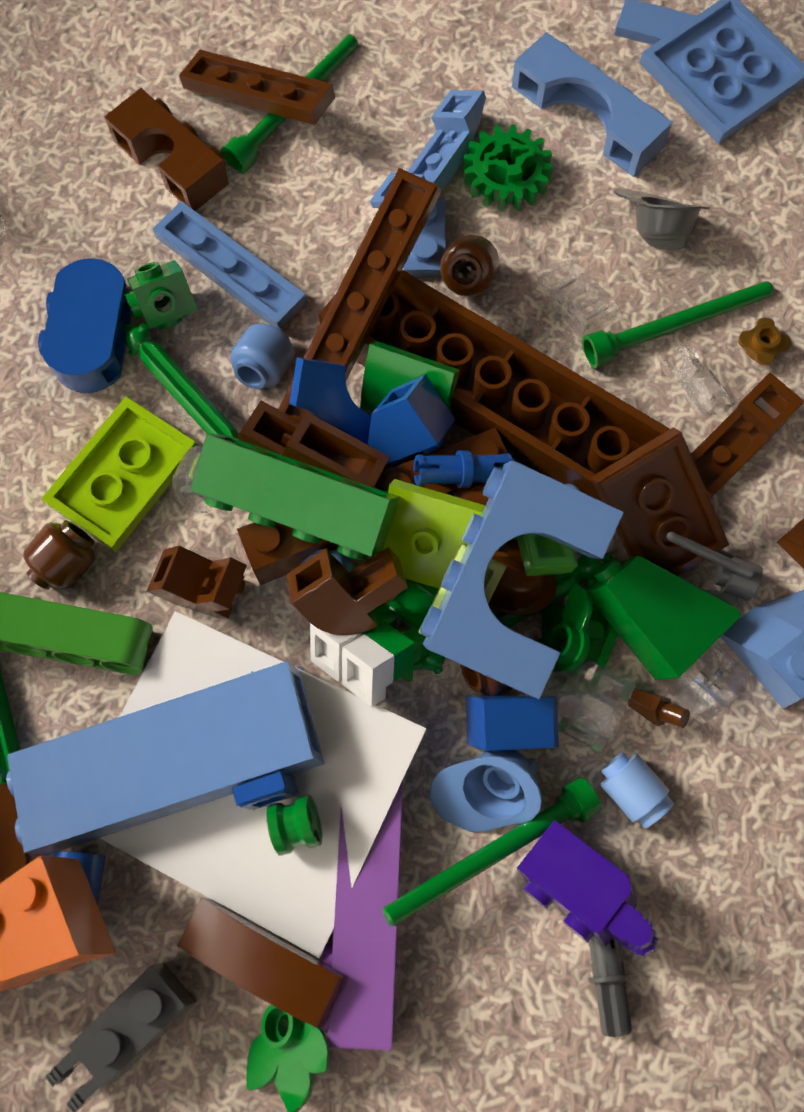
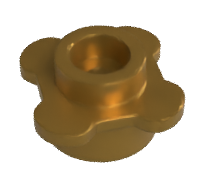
[738,317,792,366]

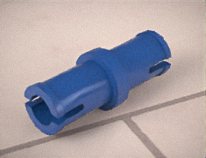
[413,450,513,488]

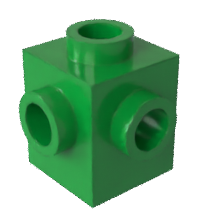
[125,260,198,329]

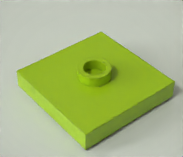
[376,479,486,589]

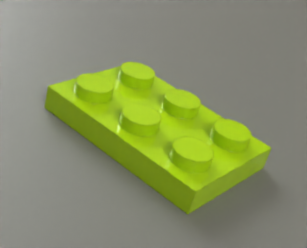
[41,397,199,553]

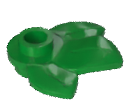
[536,584,592,672]
[246,1005,330,1112]

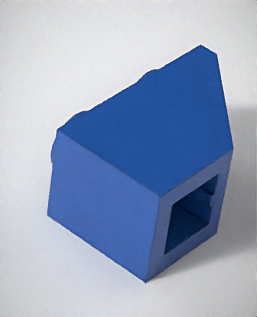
[367,374,456,467]

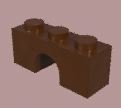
[104,88,229,211]

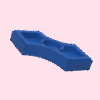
[289,357,372,444]

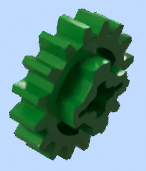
[463,124,553,212]

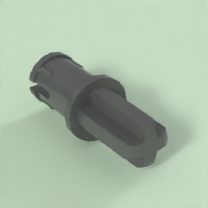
[589,936,632,1037]

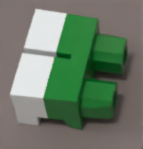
[310,604,427,707]

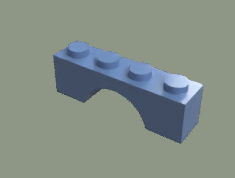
[512,32,672,177]

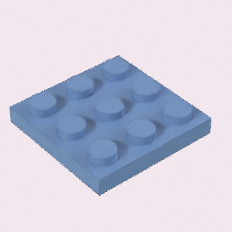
[639,0,804,144]

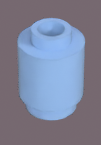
[600,752,674,829]

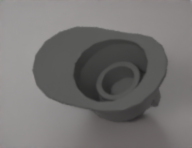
[614,188,710,250]

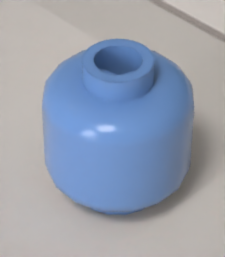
[230,323,295,389]

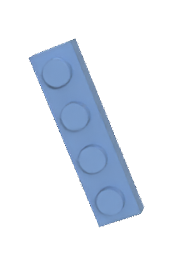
[152,201,307,329]

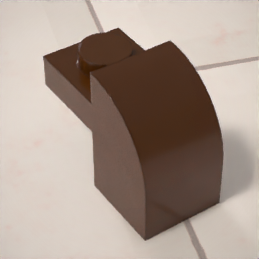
[146,545,247,619]
[287,547,408,635]

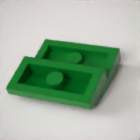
[360,341,460,451]

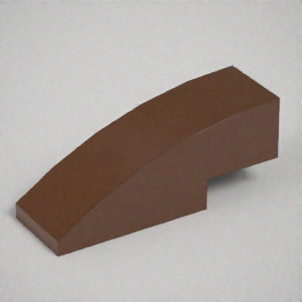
[238,400,390,487]
[177,897,346,1028]

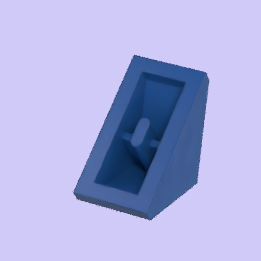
[466,695,559,751]

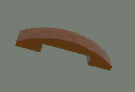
[691,373,804,499]

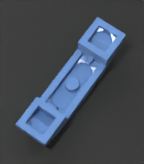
[370,90,486,208]

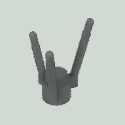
[667,532,763,606]

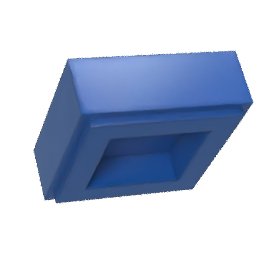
[232,771,299,810]

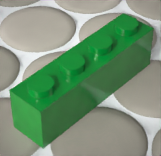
[190,434,400,560]

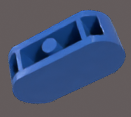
[38,258,132,393]

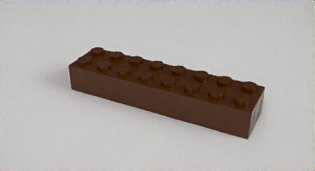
[319,270,670,502]

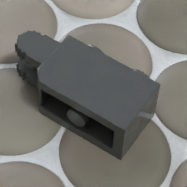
[46,962,197,1112]

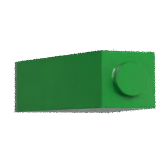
[587,555,742,680]

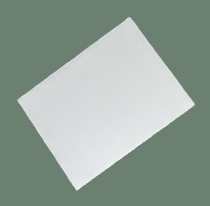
[100,611,426,958]

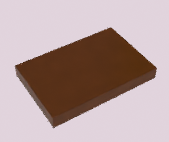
[590,427,729,576]

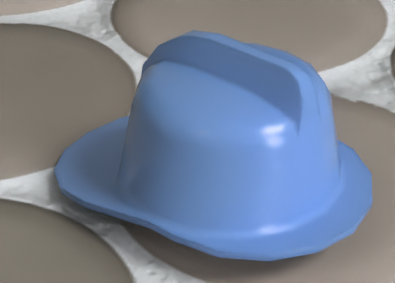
[429,750,542,832]

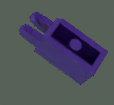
[517,820,659,958]

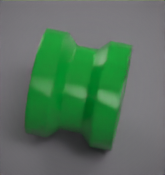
[266,794,322,856]

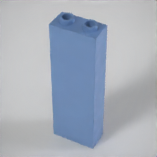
[7,661,325,855]

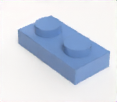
[404,198,446,277]

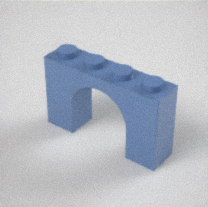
[420,460,624,699]

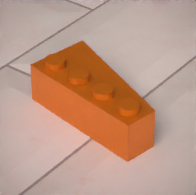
[0,855,117,992]

